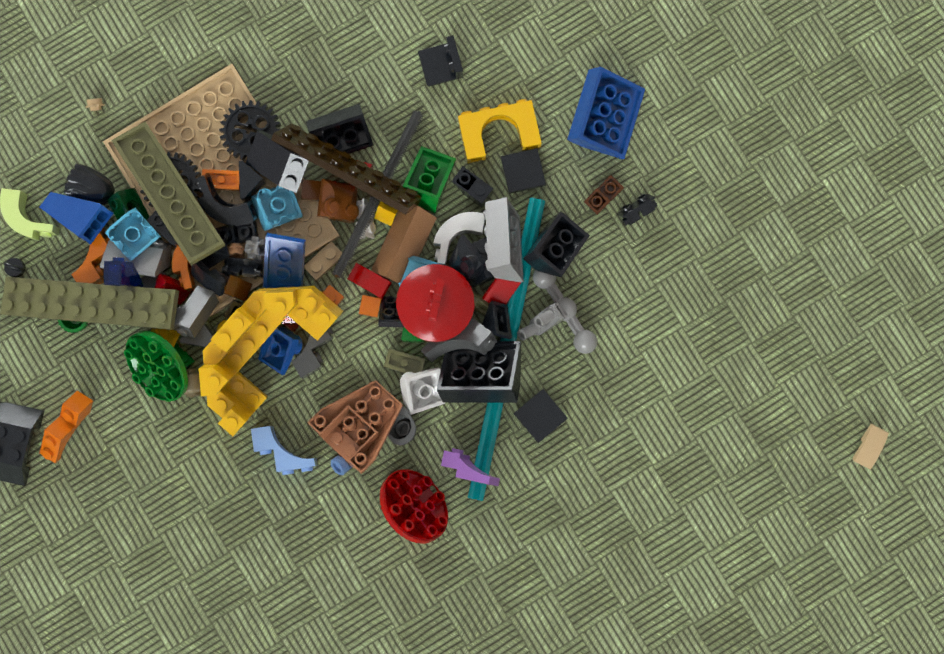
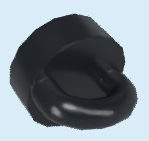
[3,258,25,277]

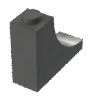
[421,318,497,363]

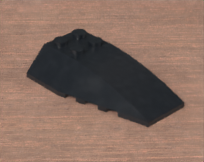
[0,402,44,486]

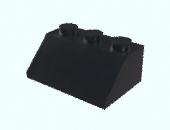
[306,103,374,154]
[523,211,590,277]

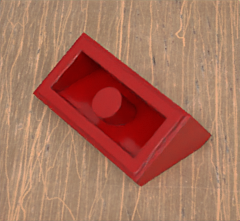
[155,273,191,305]
[482,278,521,304]

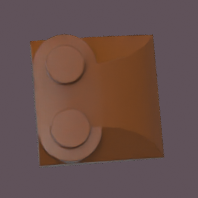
[317,179,359,224]

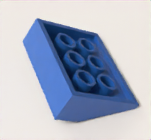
[567,67,645,159]

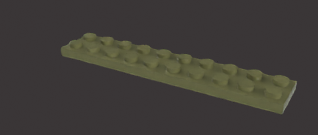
[0,277,179,330]

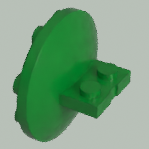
[124,330,195,402]

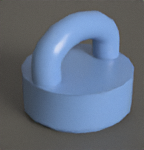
[331,455,352,475]

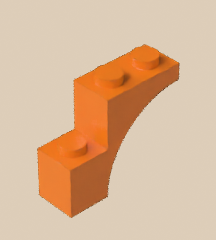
[71,227,110,284]
[39,391,93,464]

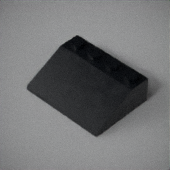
[437,341,521,403]

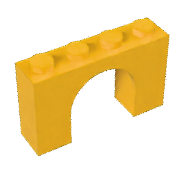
[458,99,542,164]

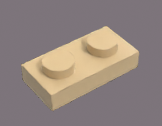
[304,241,342,281]

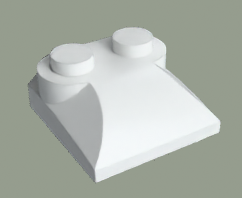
[400,367,445,415]

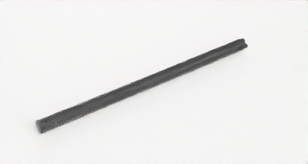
[332,111,424,278]

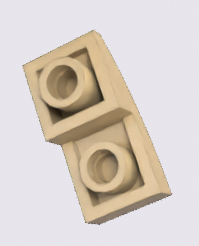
[852,424,889,470]

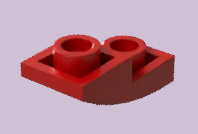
[347,263,392,299]

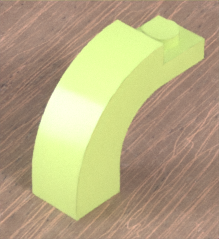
[0,188,60,241]

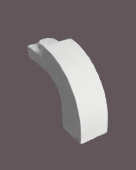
[433,212,485,265]

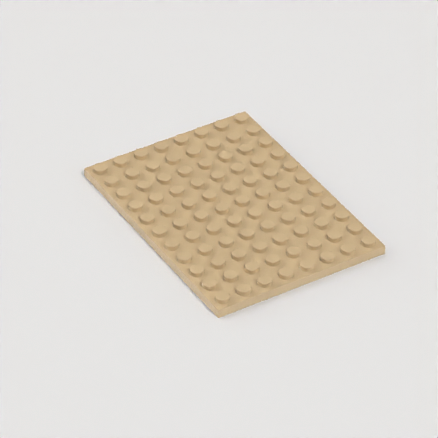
[103,64,340,317]

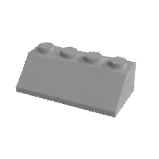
[483,197,524,282]

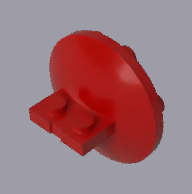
[396,264,474,342]
[380,469,448,544]

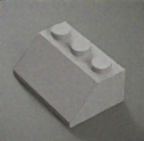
[100,239,171,277]

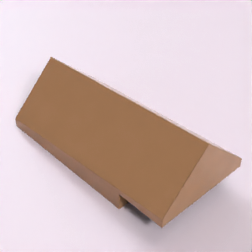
[371,206,437,285]

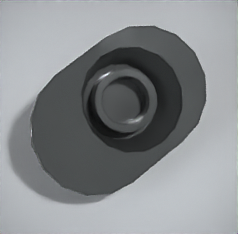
[388,406,417,445]

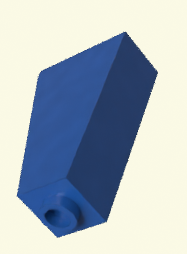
[39,192,114,244]

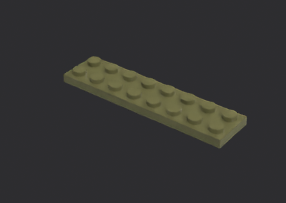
[111,122,225,266]

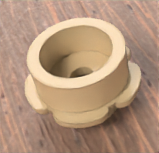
[86,98,105,111]

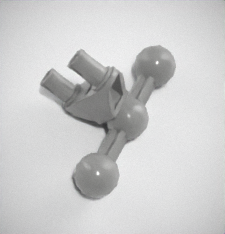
[517,270,598,354]

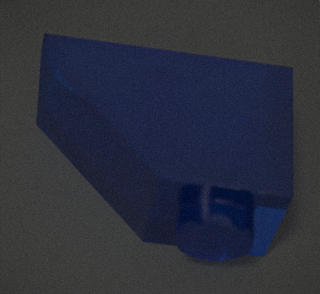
[104,257,143,287]

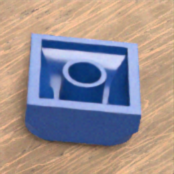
[258,326,302,375]

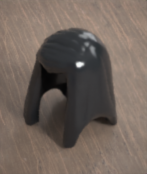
[64,164,115,205]

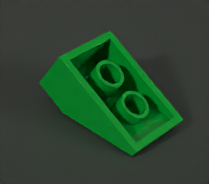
[402,146,456,213]

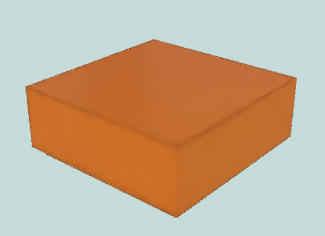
[359,295,381,318]

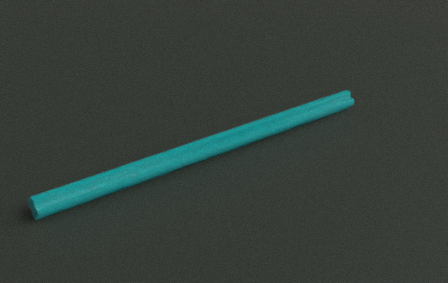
[468,198,545,501]

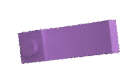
[441,448,500,486]

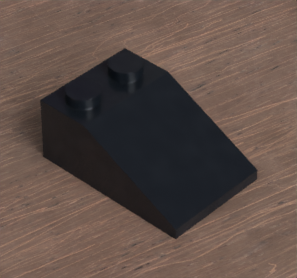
[246,129,309,193]

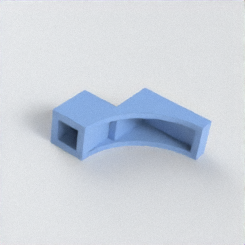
[251,426,318,475]

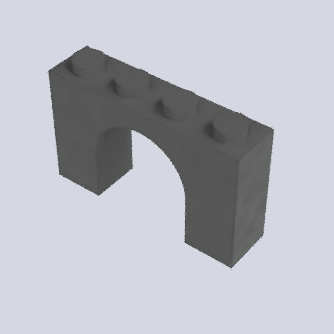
[136,272,219,338]

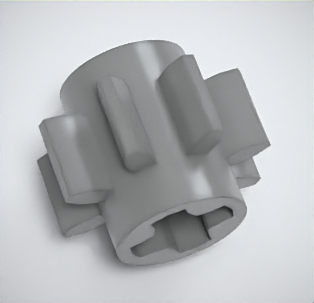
[244,236,265,260]

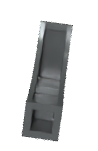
[291,327,333,379]

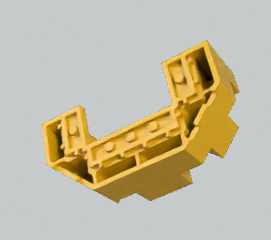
[199,285,343,436]

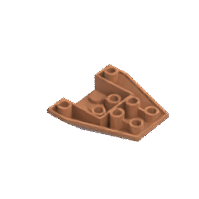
[307,380,403,474]

